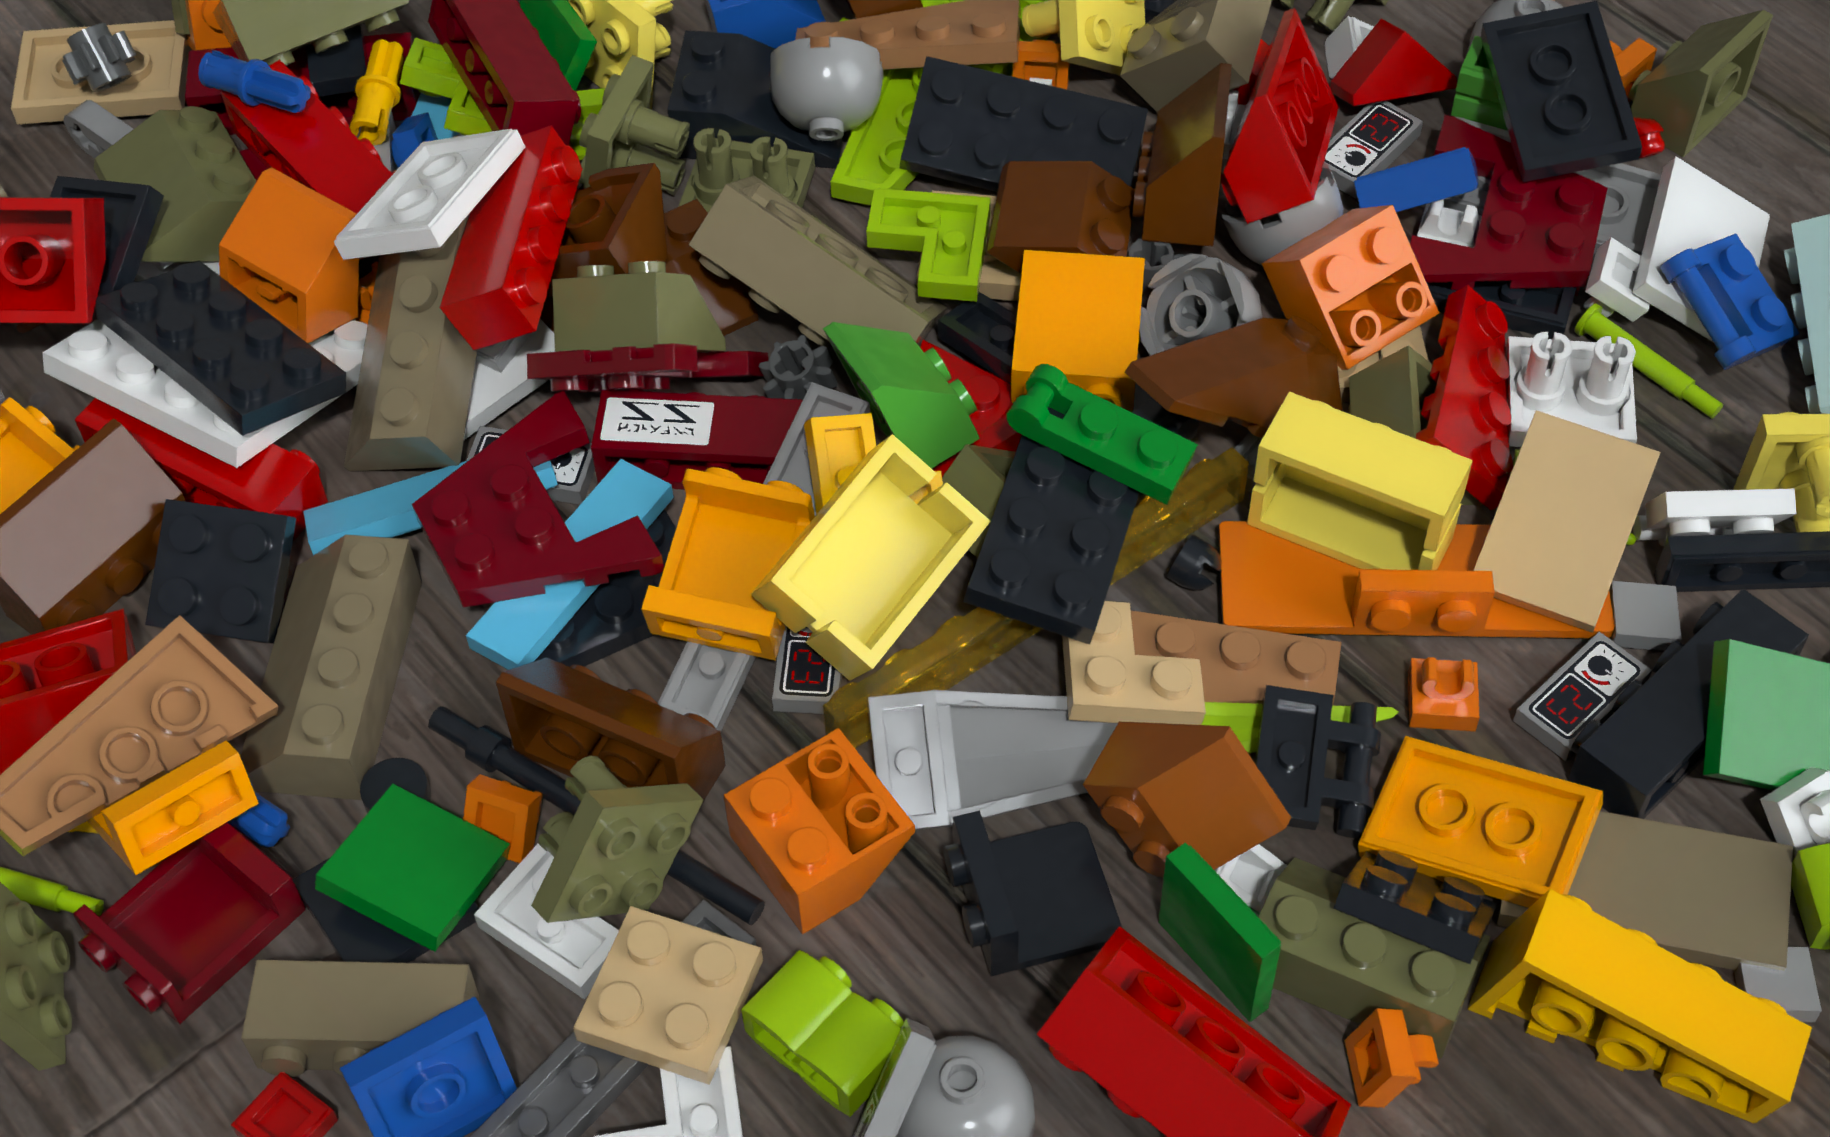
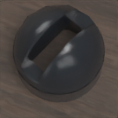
[1167,534,1222,591]

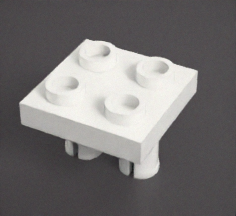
[1506,332,1637,447]

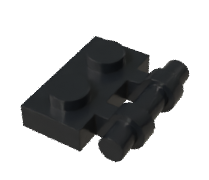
[1255,685,1381,838]

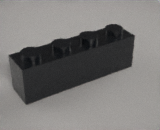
[1567,588,1809,819]

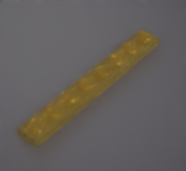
[823,447,1249,749]

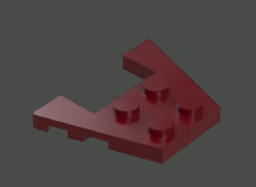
[1410,115,1608,290]
[527,343,769,393]
[412,391,664,608]

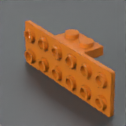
[1218,521,1615,638]

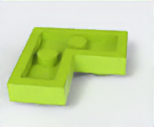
[400,37,492,136]
[866,188,991,302]

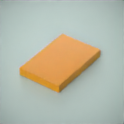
[1358,736,1603,908]

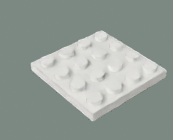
[42,262,368,468]

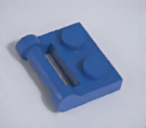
[1660,233,1800,370]

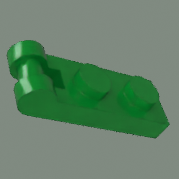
[1006,364,1198,505]

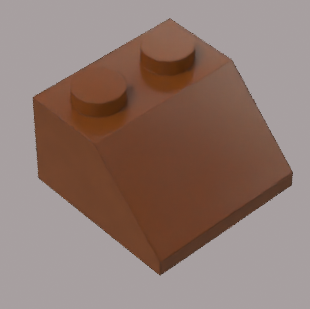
[1083,721,1291,877]

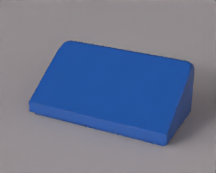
[1354,147,1478,212]

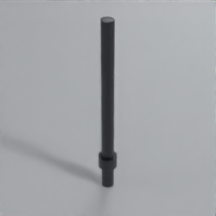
[428,706,765,925]

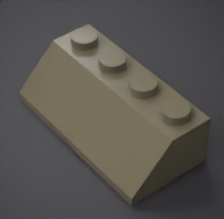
[689,176,947,347]
[344,217,477,471]
[240,535,422,800]

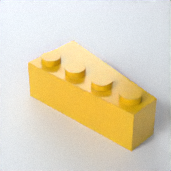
[1467,889,1812,1124]

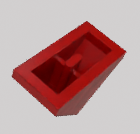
[1331,18,1457,106]

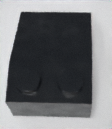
[667,30,846,169]

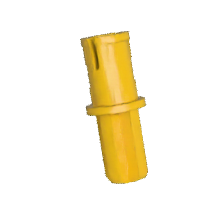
[350,39,403,145]

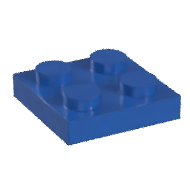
[340,996,517,1137]

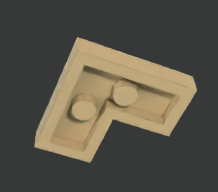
[1062,601,1206,725]

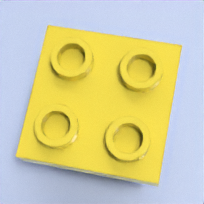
[567,0,673,109]
[1022,0,1145,75]
[1733,412,1830,532]

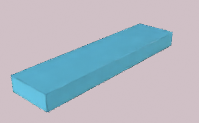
[466,459,674,670]
[303,460,558,556]

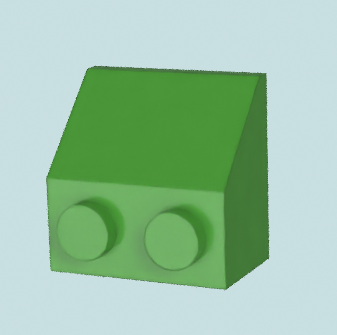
[823,322,980,469]

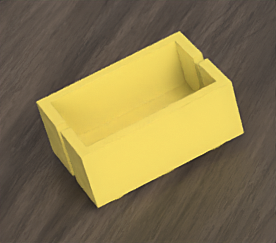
[1247,392,1473,570]
[751,434,991,681]

